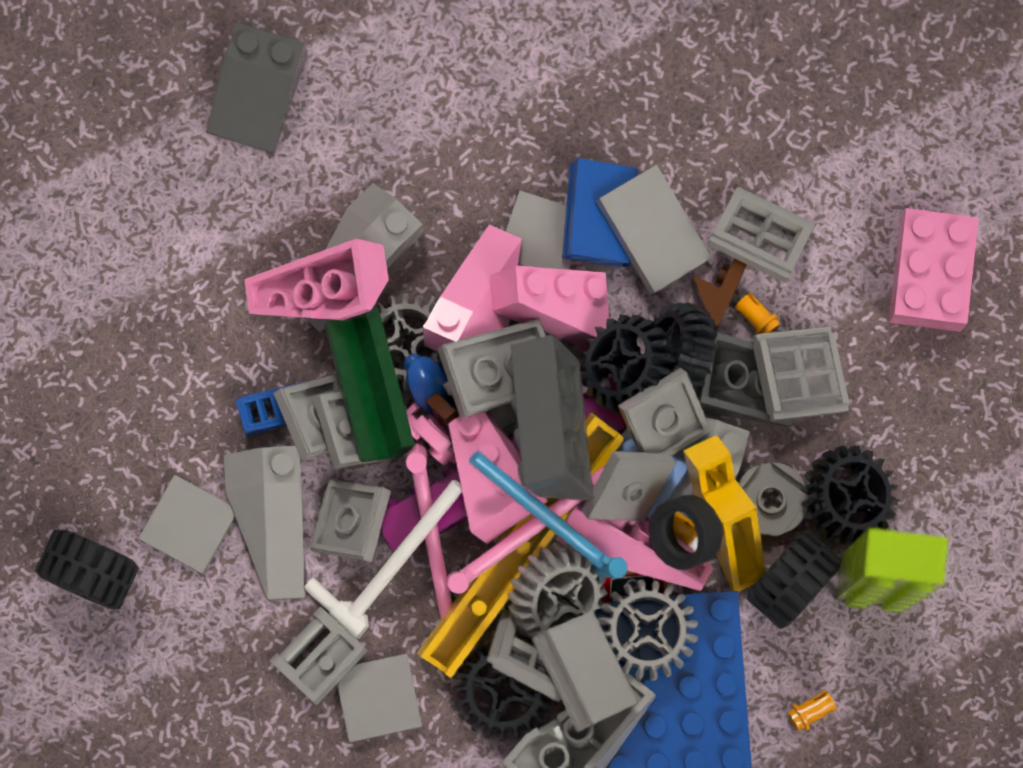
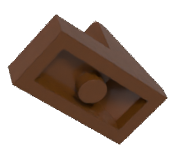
[691,258,747,331]

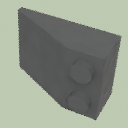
[206,22,308,154]
[696,332,802,427]

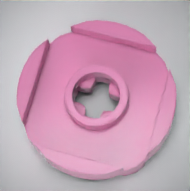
[406,403,457,466]

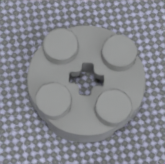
[738,463,808,537]

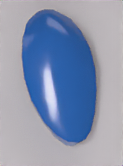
[404,354,455,416]

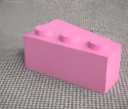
[491,266,609,351]
[449,411,548,544]

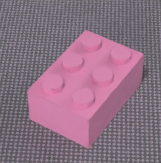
[889,208,979,332]

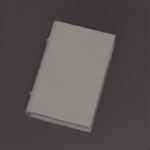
[532,611,638,732]

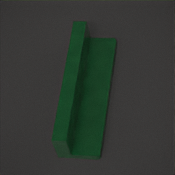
[325,306,415,462]

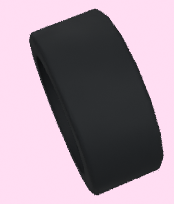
[648,495,723,570]

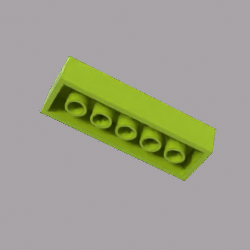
[836,528,949,613]

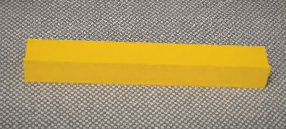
[417,413,625,678]

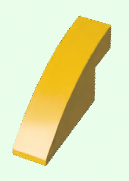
[684,435,766,592]

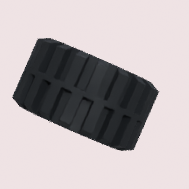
[35,529,139,609]
[746,530,842,629]

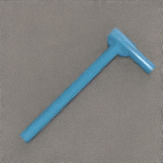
[469,451,627,578]

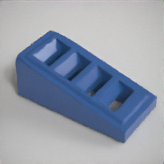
[235,381,307,437]

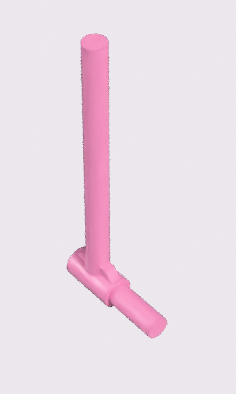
[406,438,452,620]
[446,467,604,594]

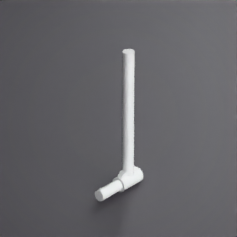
[304,480,462,640]

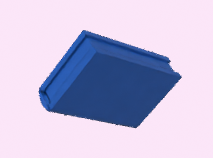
[562,158,638,267]

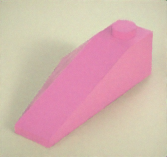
[423,225,522,352]
[244,239,389,320]
[556,500,713,591]

